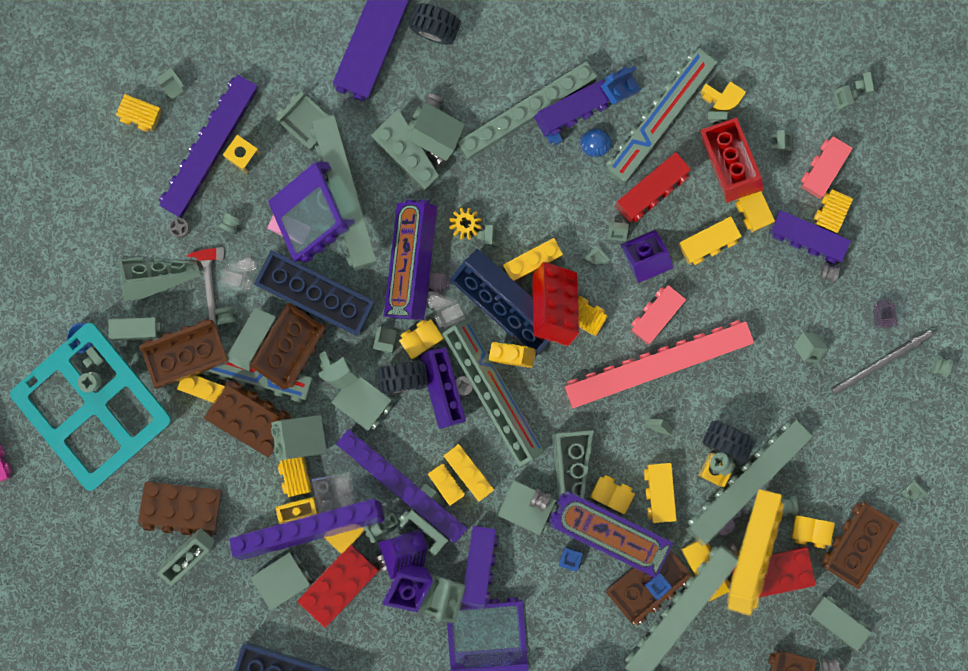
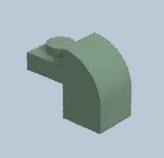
[319,351,359,388]

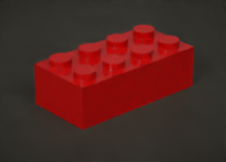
[700,118,763,203]
[615,152,691,223]
[533,262,580,346]
[297,544,379,628]
[731,547,816,598]

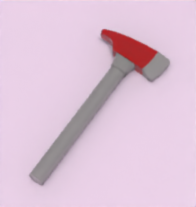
[187,247,224,329]

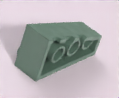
[552,430,594,500]

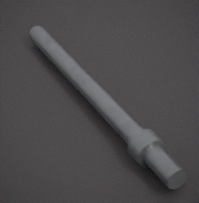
[831,330,934,395]

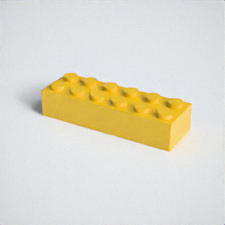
[728,489,784,615]

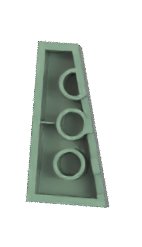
[371,109,439,192]

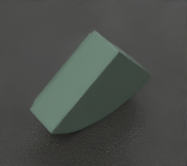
[584,246,611,265]
[646,419,673,435]
[900,480,928,499]
[421,484,445,506]

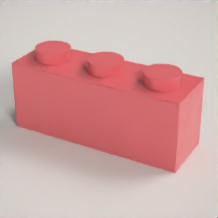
[801,137,852,199]
[631,285,686,345]

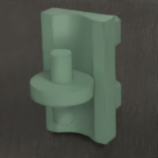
[362,512,398,543]

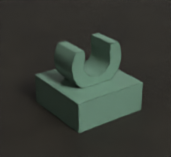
[855,72,877,94]
[833,85,859,110]
[706,111,727,127]
[771,130,792,152]
[607,218,629,241]
[477,225,499,247]
[83,346,107,368]

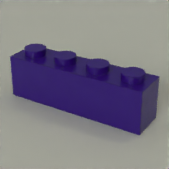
[534,80,610,137]
[769,210,851,265]
[419,347,466,429]
[461,526,499,609]

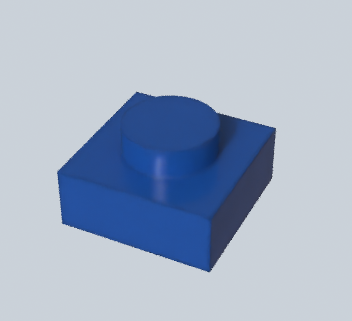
[546,134,563,146]
[558,547,583,572]
[644,573,672,600]

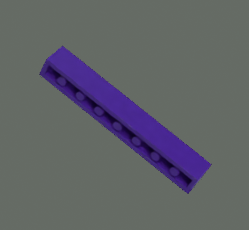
[159,74,259,218]
[336,429,467,543]
[229,499,385,560]

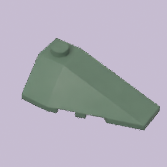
[118,257,200,301]

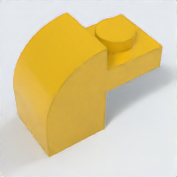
[700,82,746,112]

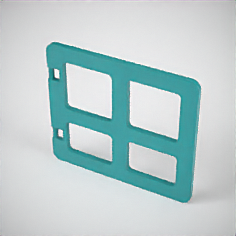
[10,323,171,491]

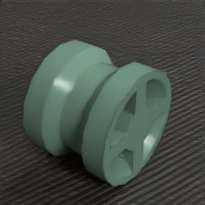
[219,213,242,235]
[215,307,236,326]
[931,355,953,378]
[78,372,102,392]
[710,452,734,475]
[781,496,798,517]

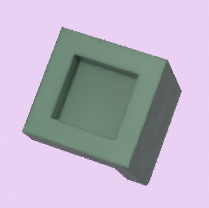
[156,68,187,100]
[373,326,397,353]
[794,332,828,363]

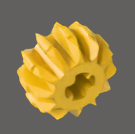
[450,208,481,240]

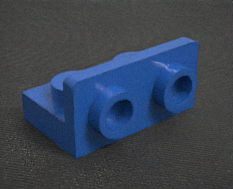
[601,66,641,105]

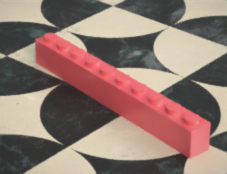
[564,320,754,409]

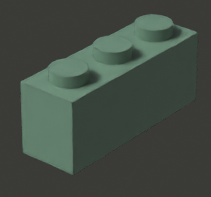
[228,308,276,371]
[157,528,215,586]
[808,595,871,651]

